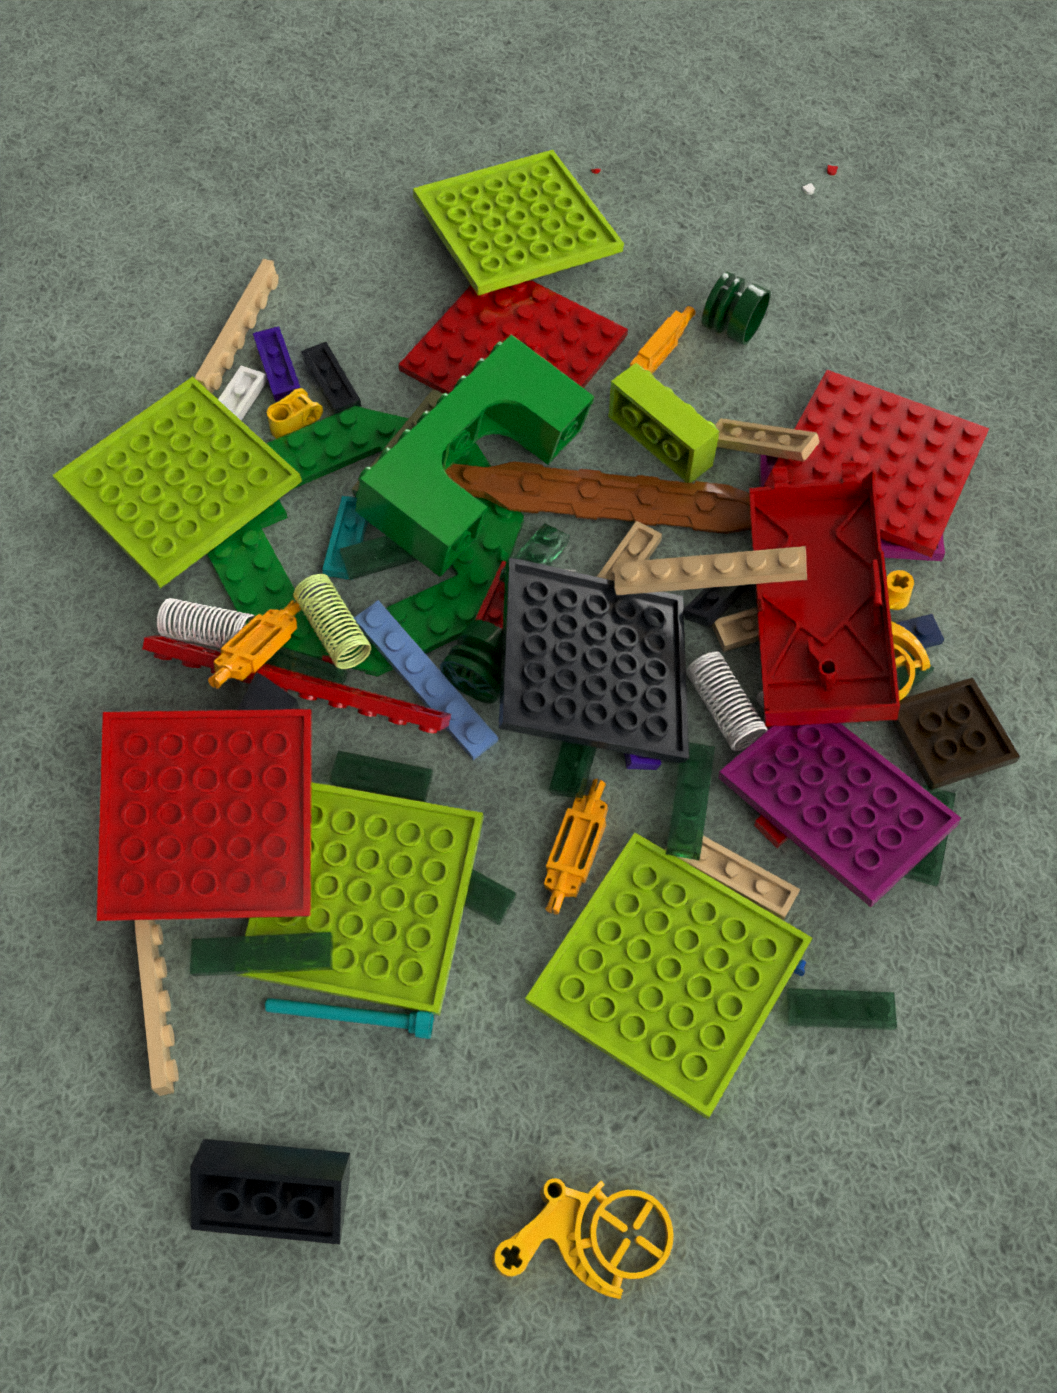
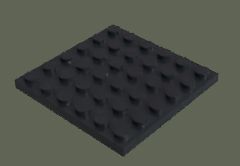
[499,557,689,764]

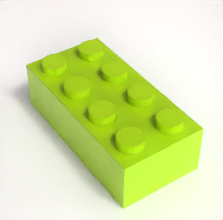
[608,363,720,483]

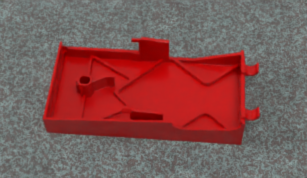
[749,460,900,727]

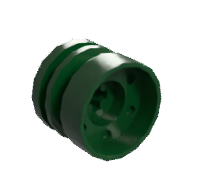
[701,271,771,345]
[440,620,503,703]

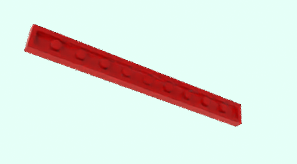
[142,635,451,733]

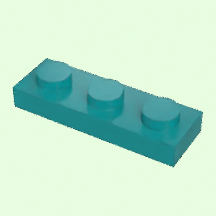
[322,496,368,580]

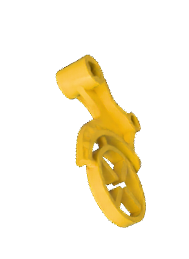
[887,570,931,700]
[492,1178,673,1299]

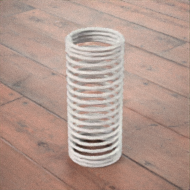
[157,598,255,649]
[686,651,767,751]

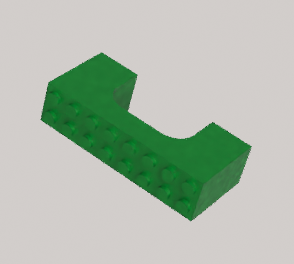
[355,334,595,577]

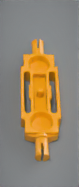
[630,306,696,374]
[208,600,301,689]
[544,779,608,915]

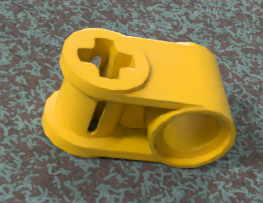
[267,388,323,439]

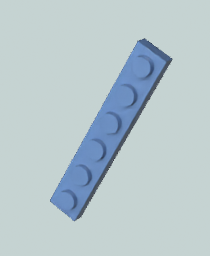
[354,600,498,760]

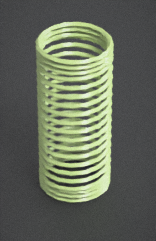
[293,574,371,669]

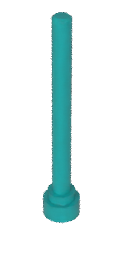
[265,998,434,1039]

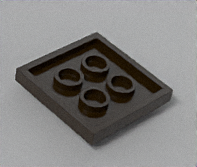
[892,677,1020,790]

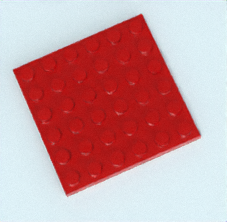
[398,280,628,394]
[763,370,990,558]
[97,709,312,921]

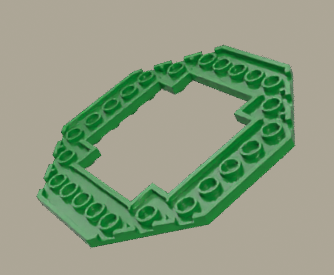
[207,406,524,677]

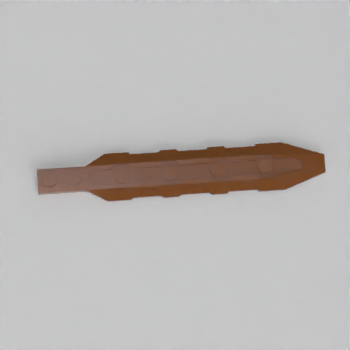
[445,461,751,534]

